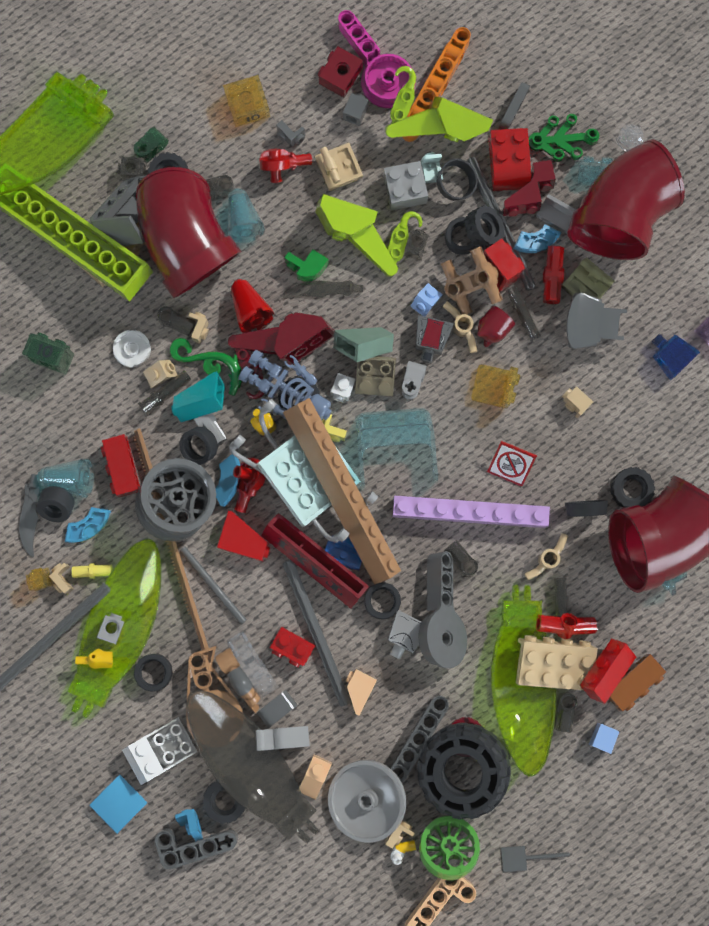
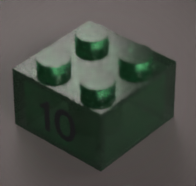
[22,332,74,375]

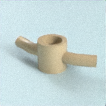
[443,301,477,353]
[524,533,568,580]

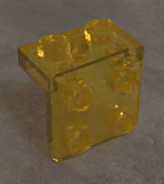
[471,364,520,409]

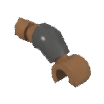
[215,648,260,713]

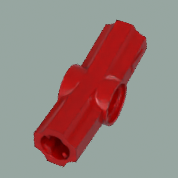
[543,246,564,305]
[536,613,597,639]

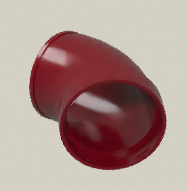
[567,139,685,260]
[136,167,241,299]
[608,475,709,593]

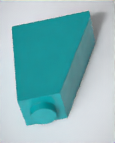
[171,371,225,423]

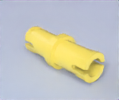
[72,563,113,579]

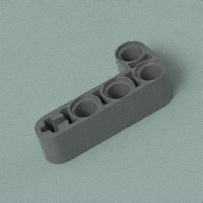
[155,828,238,869]

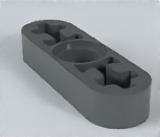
[499,82,530,129]

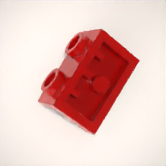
[269,627,315,668]

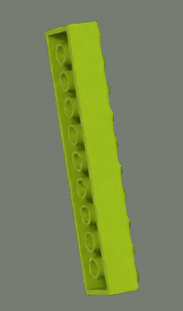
[0,164,153,302]

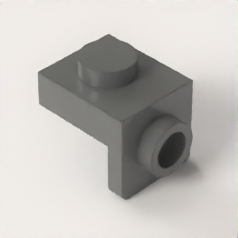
[276,120,306,147]

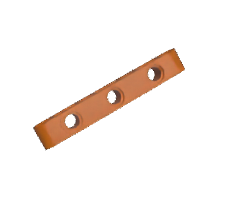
[402,27,471,142]

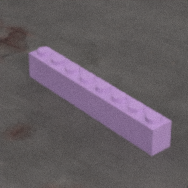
[392,496,550,528]

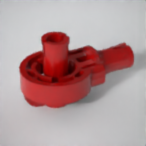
[259,148,312,183]
[233,458,266,513]

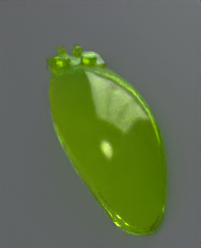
[67,539,161,718]
[491,585,556,777]

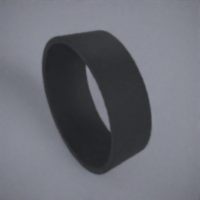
[436,159,478,201]
[565,500,608,517]

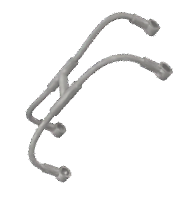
[229,399,378,542]

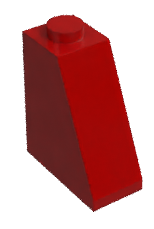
[217,510,271,562]

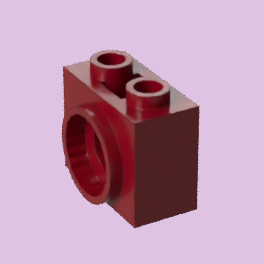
[318,46,363,98]

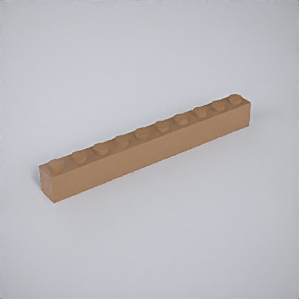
[283,398,401,584]

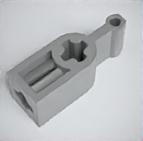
[255,726,310,751]

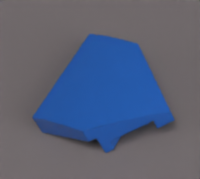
[325,536,362,571]

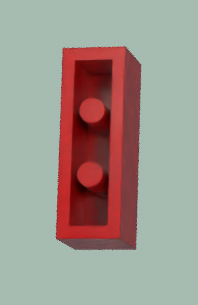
[100,434,140,498]
[580,638,636,704]

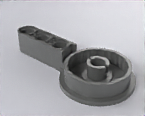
[418,551,467,669]

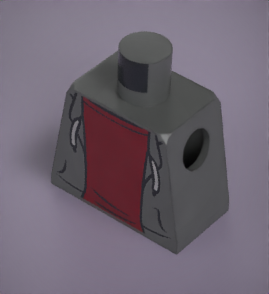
[415,315,454,363]

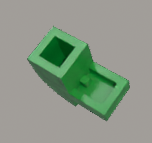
[285,249,329,282]

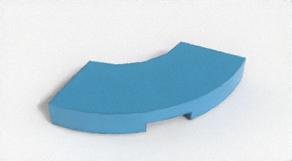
[513,224,561,253]
[215,454,240,507]
[65,507,111,543]

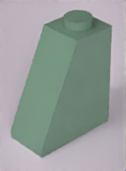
[333,327,394,362]

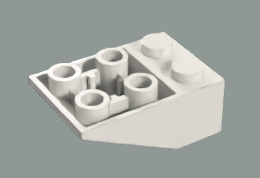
[122,717,197,785]

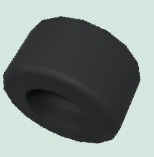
[36,486,75,523]

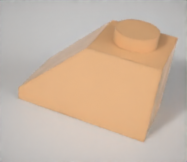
[346,669,377,716]
[298,754,332,800]

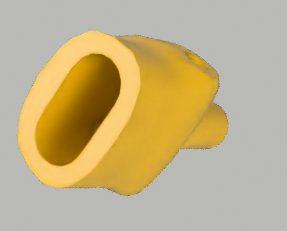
[250,409,276,435]
[75,648,113,669]

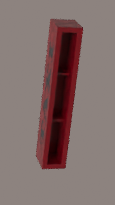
[261,513,369,609]

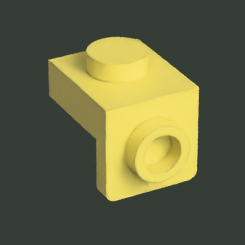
[322,414,347,442]

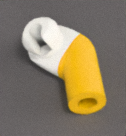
[390,840,416,865]

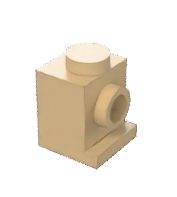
[562,386,593,419]

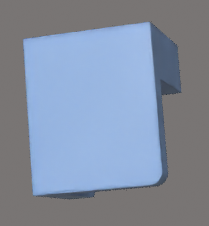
[589,723,619,754]

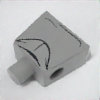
[388,610,422,660]

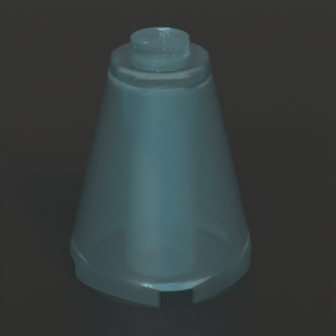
[227,188,265,243]
[37,459,94,497]

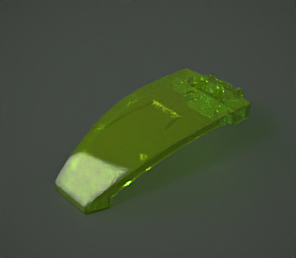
[0,72,114,195]

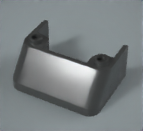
[90,175,146,246]

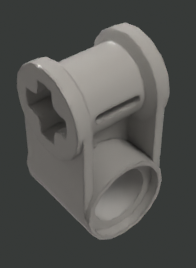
[402,361,427,400]

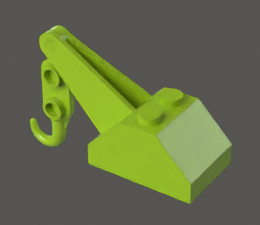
[385,66,493,143]
[315,194,423,277]

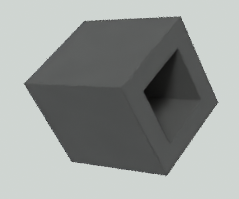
[343,93,368,126]

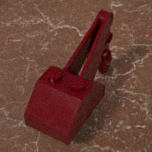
[228,312,334,399]

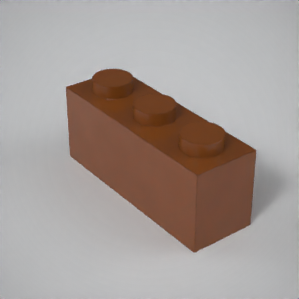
[609,654,666,711]

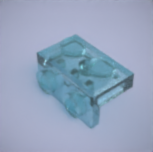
[577,156,613,185]

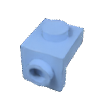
[411,284,443,317]

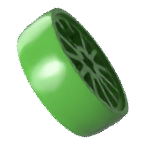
[419,816,480,880]

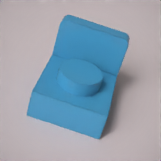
[175,809,203,841]

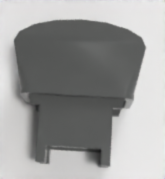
[566,293,627,349]

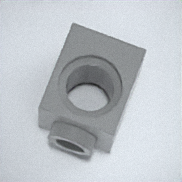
[97,613,125,644]

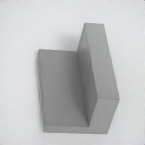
[536,194,576,235]

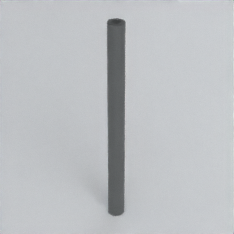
[180,546,247,625]

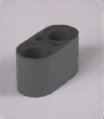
[257,689,297,728]

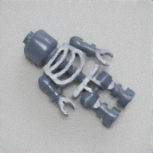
[238,350,332,420]

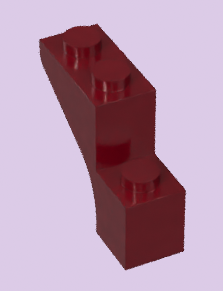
[502,160,556,217]

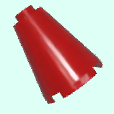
[231,279,275,333]

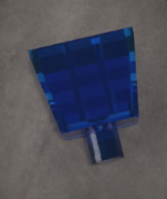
[651,333,700,380]

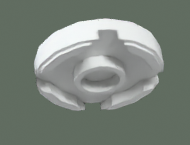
[113,330,151,368]

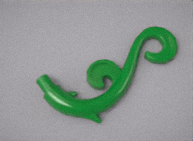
[170,338,242,396]

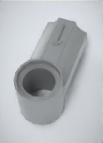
[194,413,227,446]

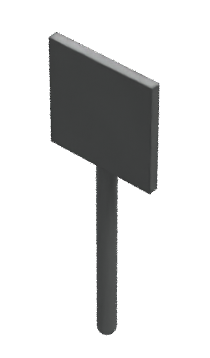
[501,846,570,872]

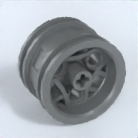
[135,458,216,541]

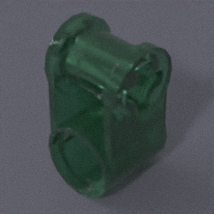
[133,127,169,164]

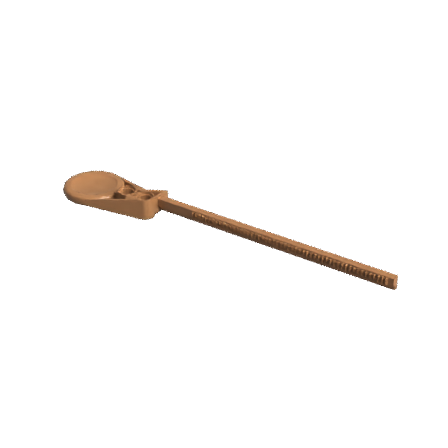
[133,428,244,748]

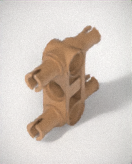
[440,246,503,315]

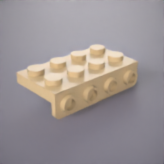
[516,635,598,690]

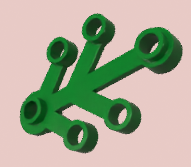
[529,114,600,162]

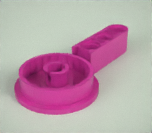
[338,10,416,108]

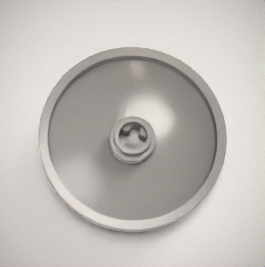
[328,760,406,843]

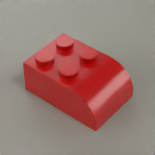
[488,128,531,191]

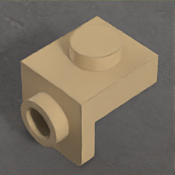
[188,312,209,344]
[143,360,178,388]
[49,563,74,594]

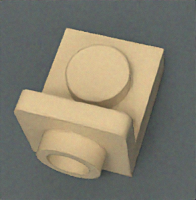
[385,820,415,849]

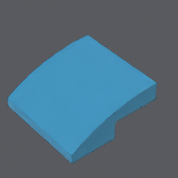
[89,775,147,834]

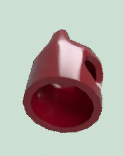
[477,305,515,347]

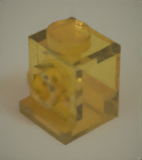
[25,568,53,591]

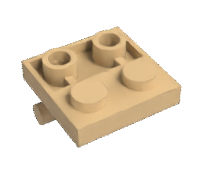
[315,143,363,191]

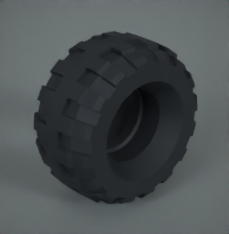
[417,723,511,820]

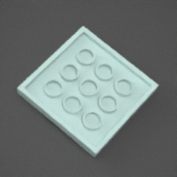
[257,435,361,527]

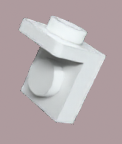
[330,373,356,402]

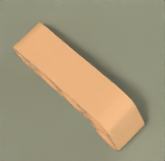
[405,869,476,926]

